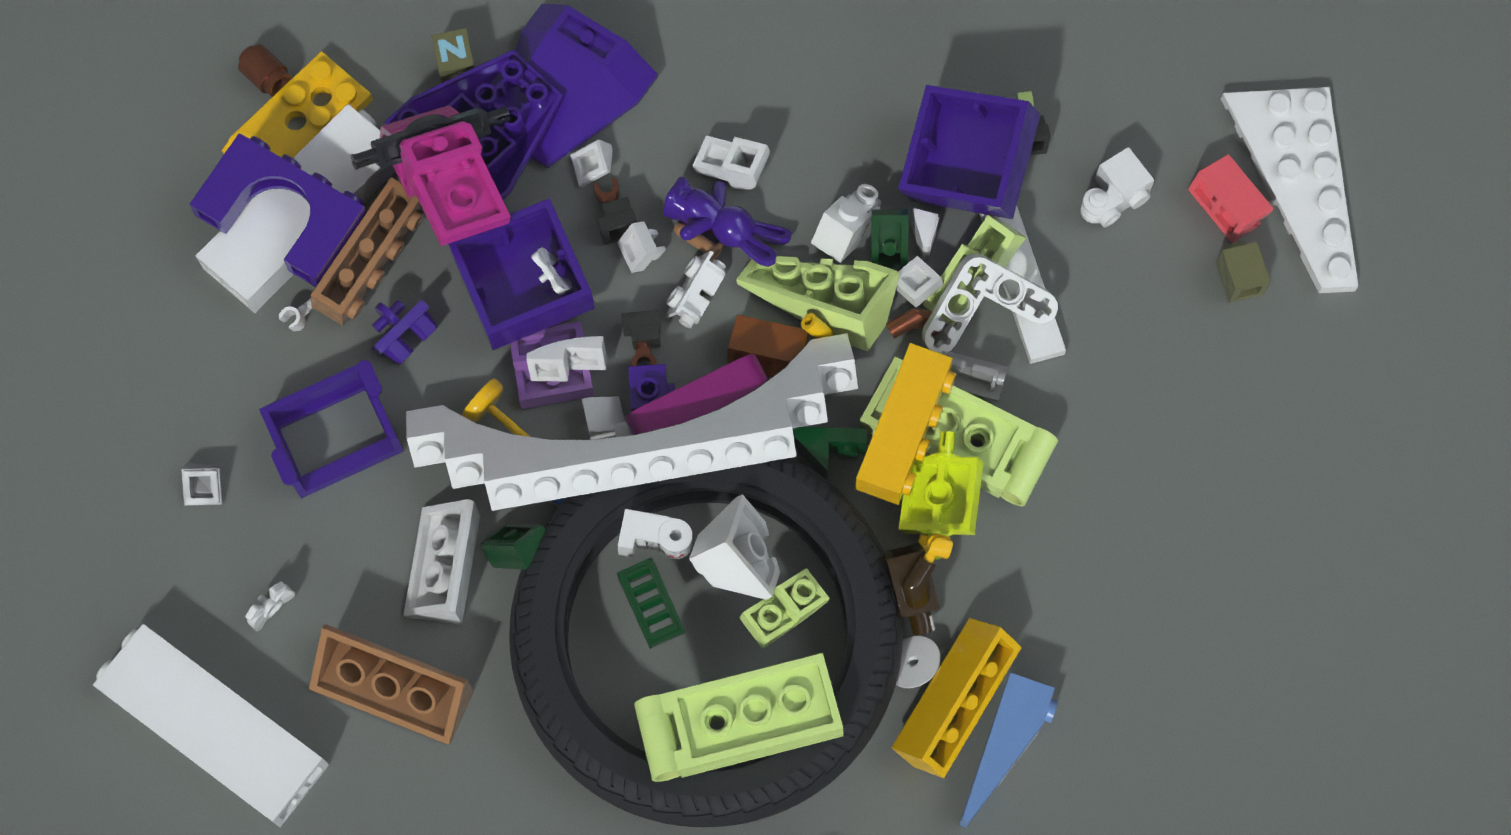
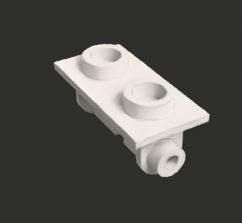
[665,251,726,328]

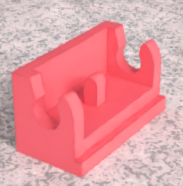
[1188,154,1274,243]

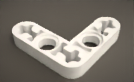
[922,254,1058,354]

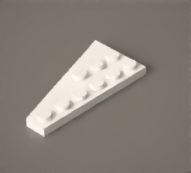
[1221,87,1358,293]

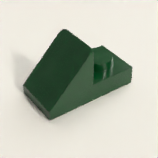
[870,209,909,271]
[793,427,867,480]

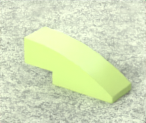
[923,215,1027,325]

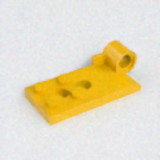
[221,51,373,158]

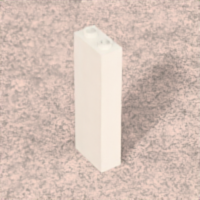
[195,104,395,313]
[93,624,329,827]

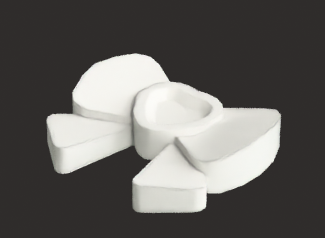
[245,581,295,631]

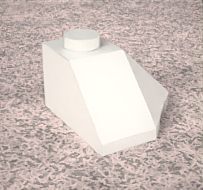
[689,494,780,600]

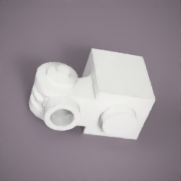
[1080,147,1154,228]
[811,184,881,263]

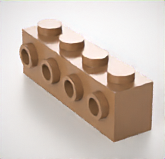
[310,177,424,326]

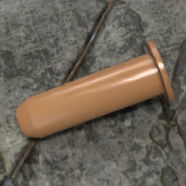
[674,222,723,262]

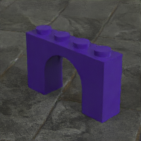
[189,133,366,287]

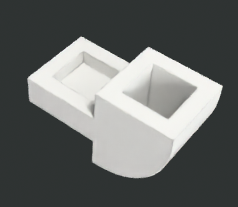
[693,136,770,190]

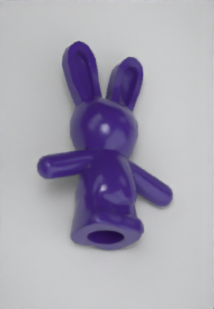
[663,177,792,267]

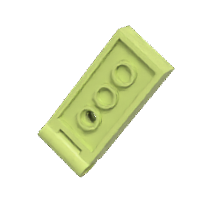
[860,357,1058,507]
[634,653,844,782]

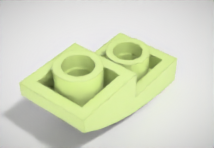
[740,568,830,649]

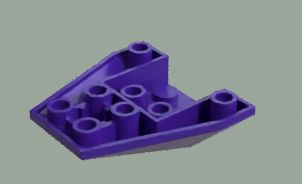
[515,4,658,168]
[384,50,564,200]

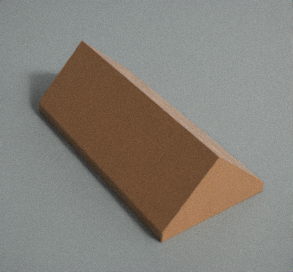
[309,624,474,745]

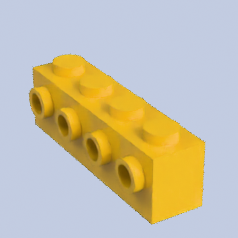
[856,343,956,505]
[891,618,1022,779]

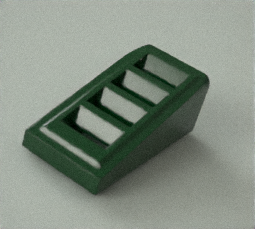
[617,558,685,649]

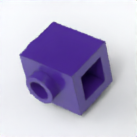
[628,364,675,412]

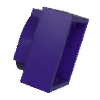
[898,85,1040,219]
[448,198,595,350]

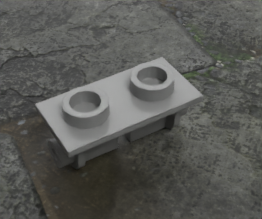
[942,351,1008,401]

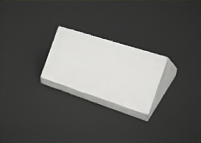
[403,499,480,625]

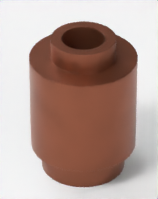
[238,44,291,96]

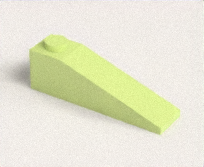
[736,256,900,351]

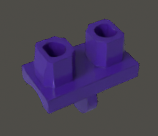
[371,300,438,366]

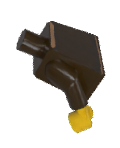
[884,534,953,636]

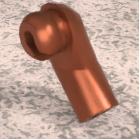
[886,308,943,339]

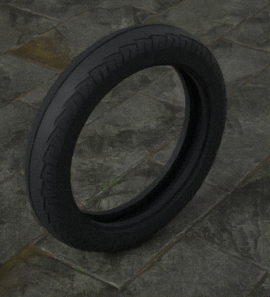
[509,458,903,827]

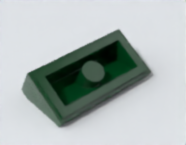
[480,524,545,570]

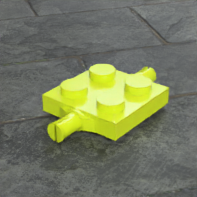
[899,431,984,560]

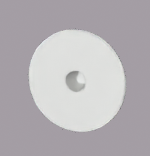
[896,636,941,688]

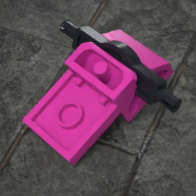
[350,105,511,246]

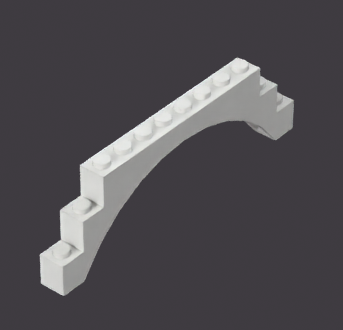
[406,333,858,511]

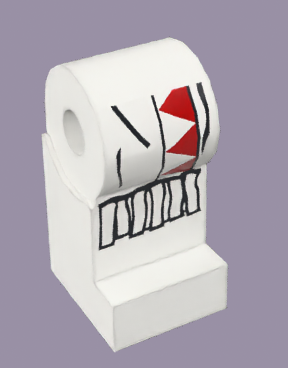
[618,509,692,559]

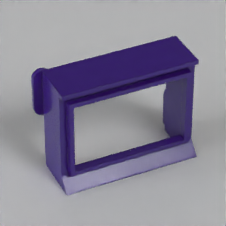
[259,360,404,499]

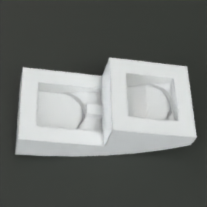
[526,336,607,382]

